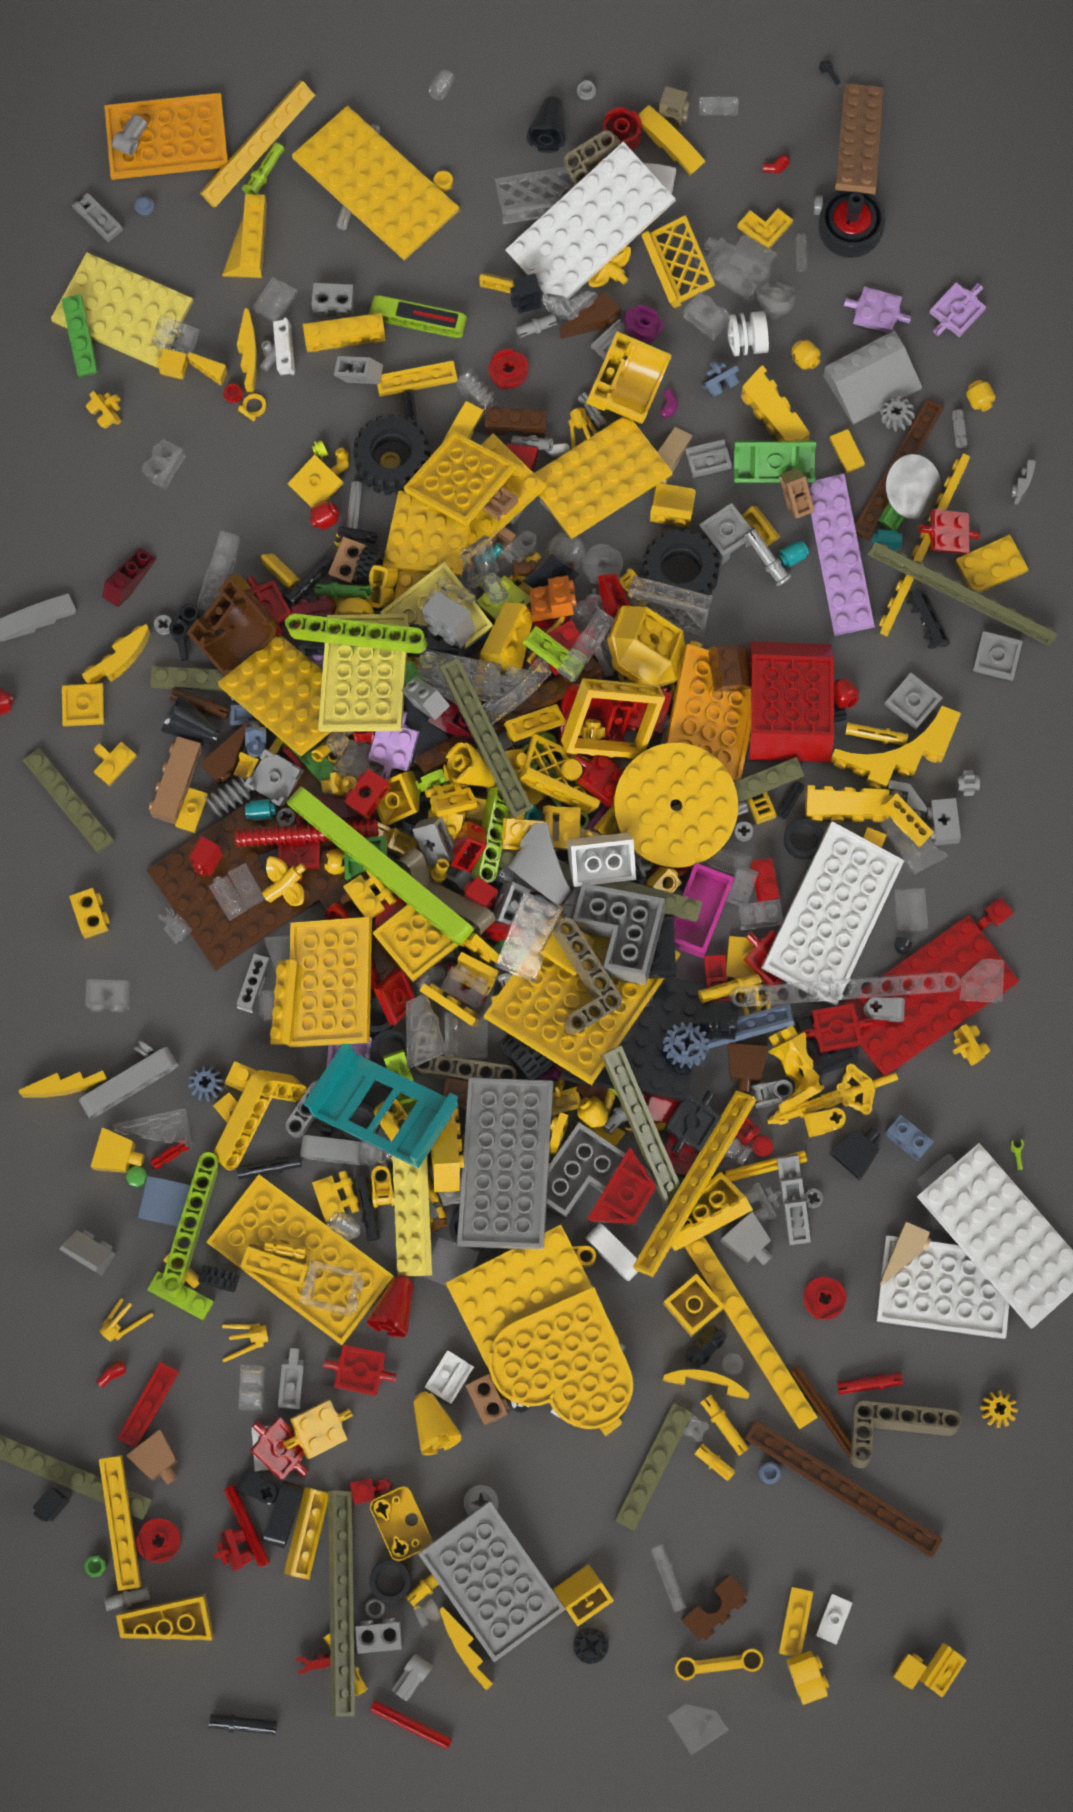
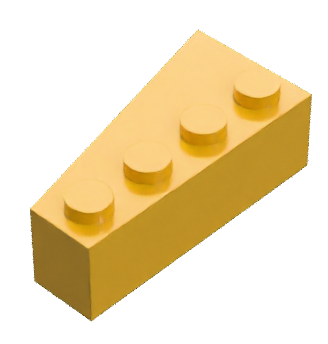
[431,1107,464,1192]
[655,1172,753,1251]
[116,1593,214,1641]

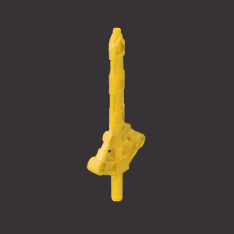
[767,1064,898,1125]

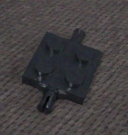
[664,1090,721,1155]

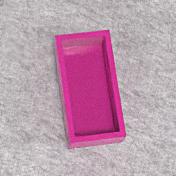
[674,863,735,959]

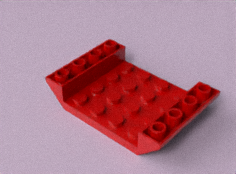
[749,641,834,763]

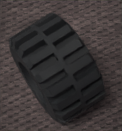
[499,1034,553,1080]

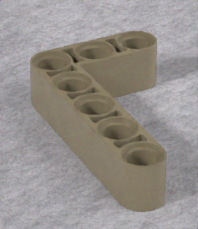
[564,131,620,185]
[397,848,495,935]
[553,918,622,1034]
[414,1012,517,1081]
[850,1401,961,1468]

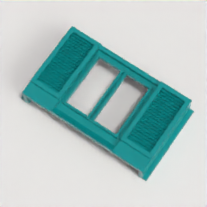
[303,1044,458,1169]

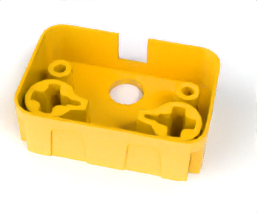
[370,1486,433,1562]

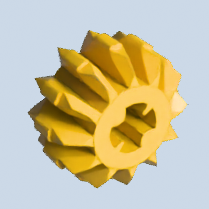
[980,1390,1018,1428]

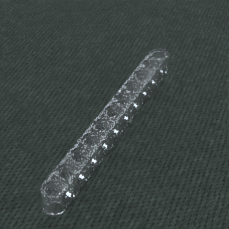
[729,971,960,1007]

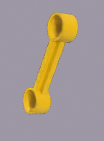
[675,1649,763,1680]

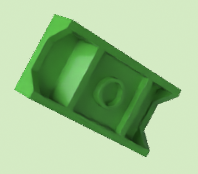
[734,439,816,483]

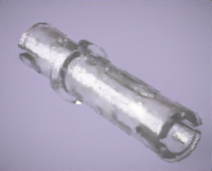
[650,1544,687,1613]

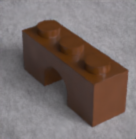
[485,407,546,438]
[681,1575,748,1641]

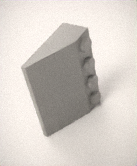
[823,331,922,425]

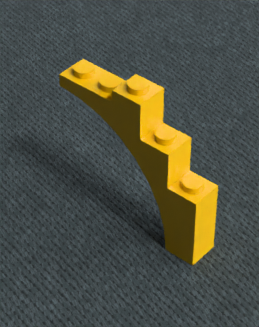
[831,706,961,790]

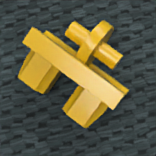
[86,391,122,429]
[321,772,357,799]
[953,1024,990,1066]

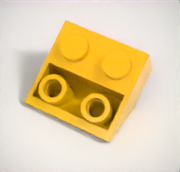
[553,1564,614,1627]

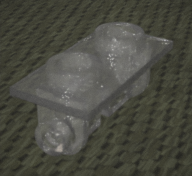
[699,96,739,116]
[209,876,247,921]

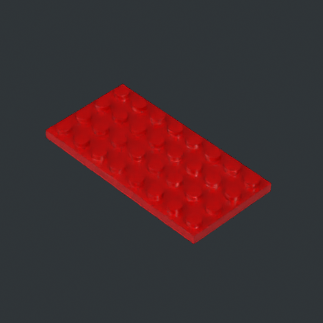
[840,915,1020,1076]

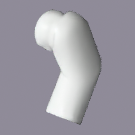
[546,443,570,457]

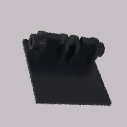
[523,553,580,588]
[693,1000,740,1040]

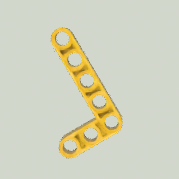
[213,1070,307,1170]

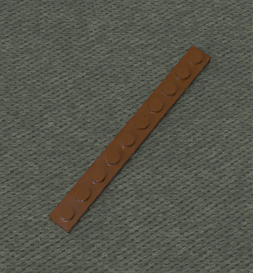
[414,657,604,775]
[744,1421,943,1558]

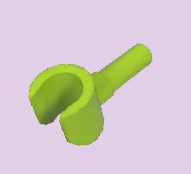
[1010,1139,1024,1170]

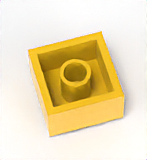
[663,1274,725,1337]

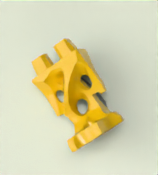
[768,1026,824,1113]

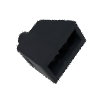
[829,1127,881,1181]

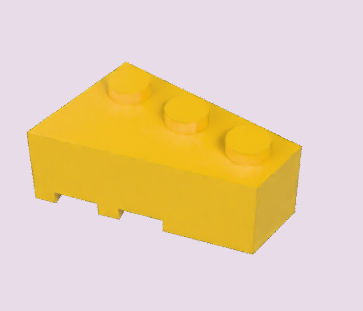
[480,602,533,678]

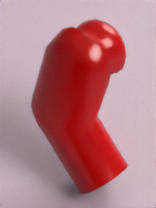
[97,1361,127,1387]

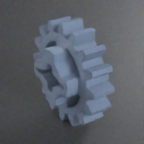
[663,1022,710,1068]

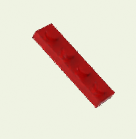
[117,1362,180,1448]

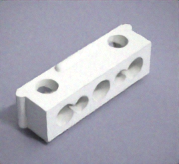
[273,318,295,375]

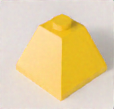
[369,770,420,826]

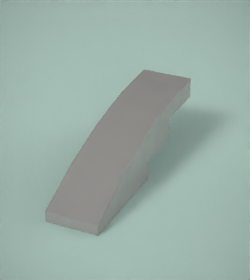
[0,594,76,642]
[776,1154,811,1245]

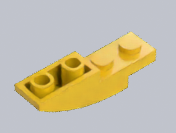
[82,624,151,684]

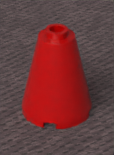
[367,1275,413,1338]

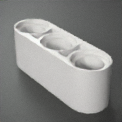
[585,1223,638,1282]

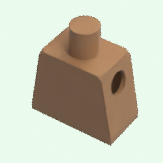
[126,1429,178,1485]

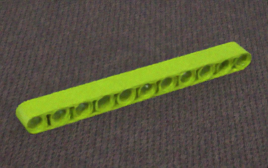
[286,786,474,946]

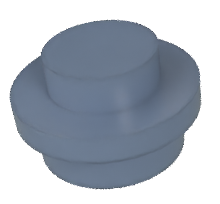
[134,196,154,216]
[759,1462,781,1484]

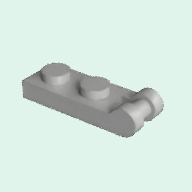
[72,192,123,243]

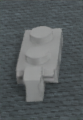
[278,1348,304,1409]

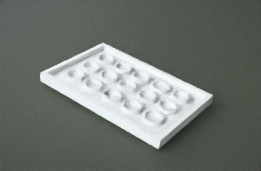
[876,1235,1009,1339]

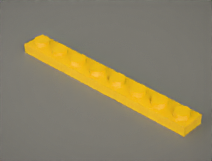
[200,81,315,207]

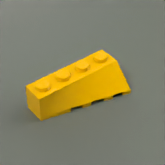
[222,194,267,278]
[741,365,810,441]
[805,785,889,823]

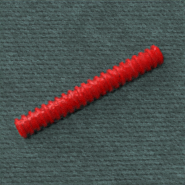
[235,819,379,847]

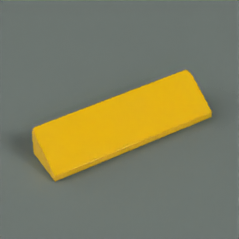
[284,1487,328,1580]

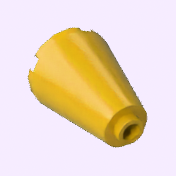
[443,742,496,788]
[413,1392,462,1456]

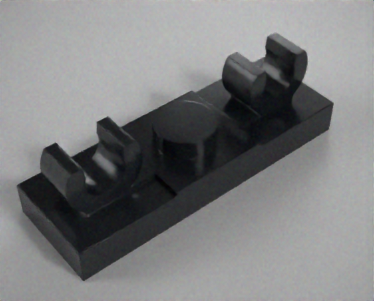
[906,589,950,649]

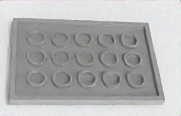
[418,1501,566,1662]

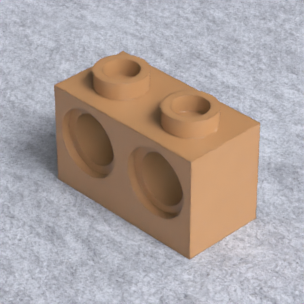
[779,468,815,519]
[328,537,366,585]
[465,1374,510,1426]

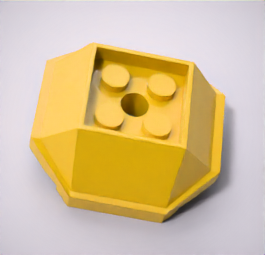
[607,606,685,686]

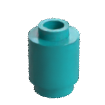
[872,529,902,551]
[778,540,809,568]
[245,799,276,821]

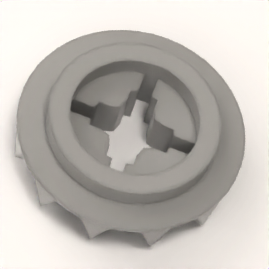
[464,1485,499,1515]

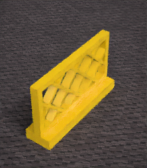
[641,215,715,309]
[518,734,600,814]

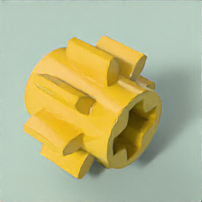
[579,719,605,740]

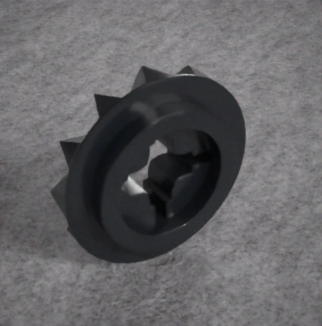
[573,1628,608,1664]

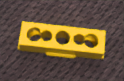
[880,793,934,847]

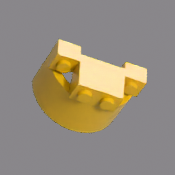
[586,331,671,424]

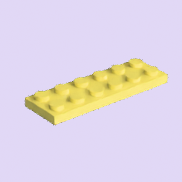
[392,1156,432,1276]

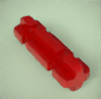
[150,1139,190,1169]

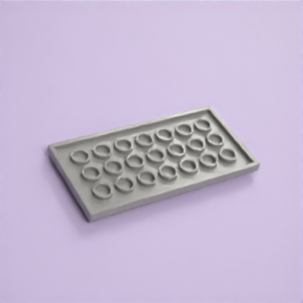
[457,1078,554,1250]

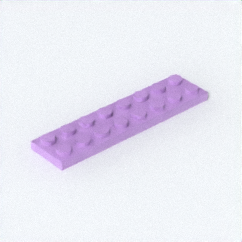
[807,474,875,636]

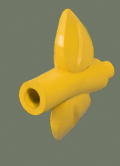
[588,246,631,287]
[262,856,306,906]

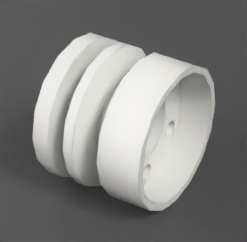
[727,311,769,356]

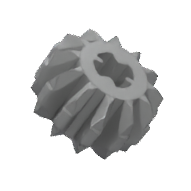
[880,396,915,432]

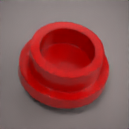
[223,384,243,403]
[752,1135,773,1157]

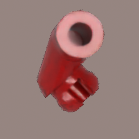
[763,154,790,174]

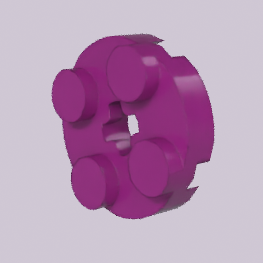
[623,305,663,343]

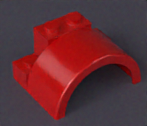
[558,683,638,759]

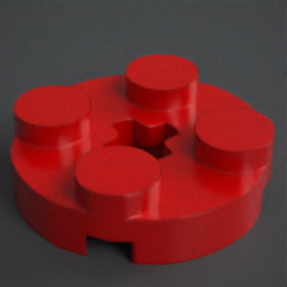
[489,349,529,389]
[803,1276,847,1320]
[136,1518,181,1563]

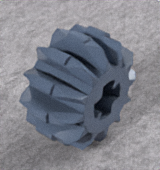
[188,1066,224,1102]

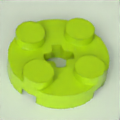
[415,769,451,792]

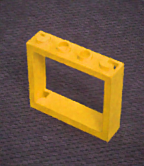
[561,678,665,759]

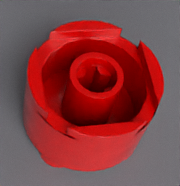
[602,107,642,151]

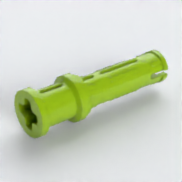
[242,143,285,195]

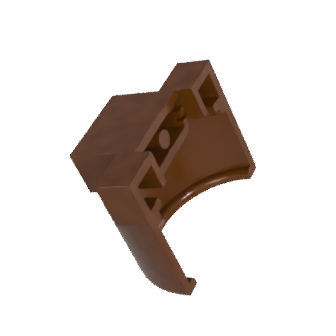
[187,574,278,676]

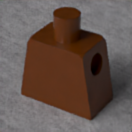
[727,1043,768,1093]

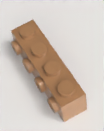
[149,736,203,824]

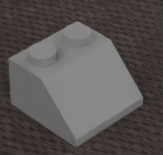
[60,1230,116,1276]

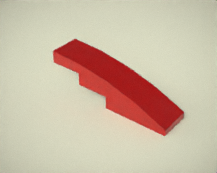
[598,574,630,632]
[704,954,729,1002]

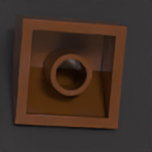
[708,645,751,692]

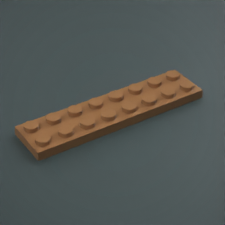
[835,84,883,194]

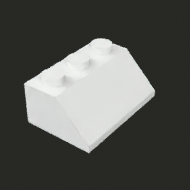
[567,833,636,887]

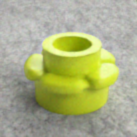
[312,440,328,460]

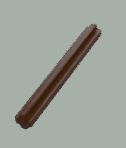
[791,1366,860,1459]

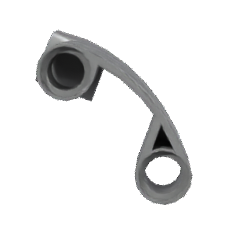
[508,823,571,906]

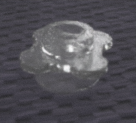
[684,1416,709,1442]

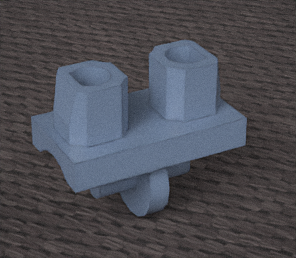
[701,361,740,397]
[245,721,266,758]

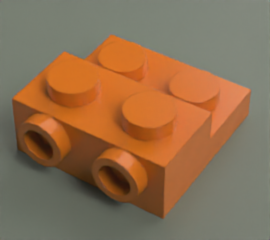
[529,576,577,622]

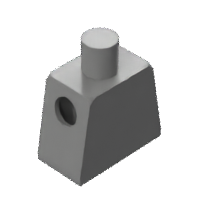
[721,1212,772,1266]

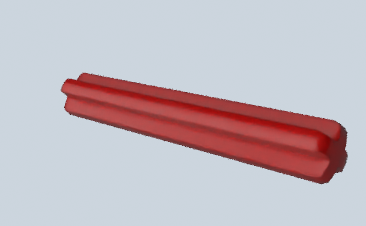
[224,1485,270,1567]
[370,1701,452,1749]

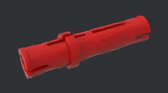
[837,1371,903,1396]

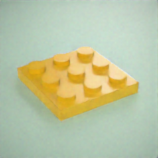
[373,905,459,982]

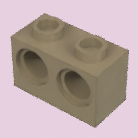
[659,86,690,129]

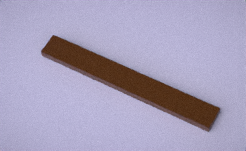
[855,398,944,541]

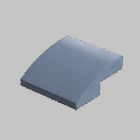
[137,1176,191,1227]

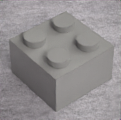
[422,591,476,649]

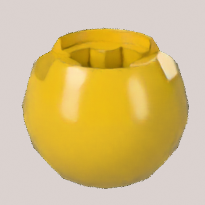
[325,849,345,875]

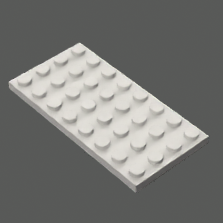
[506,142,676,308]
[761,822,904,1006]
[917,1143,1073,1329]

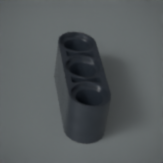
[263,1481,304,1549]

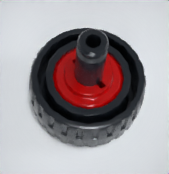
[818,190,885,258]

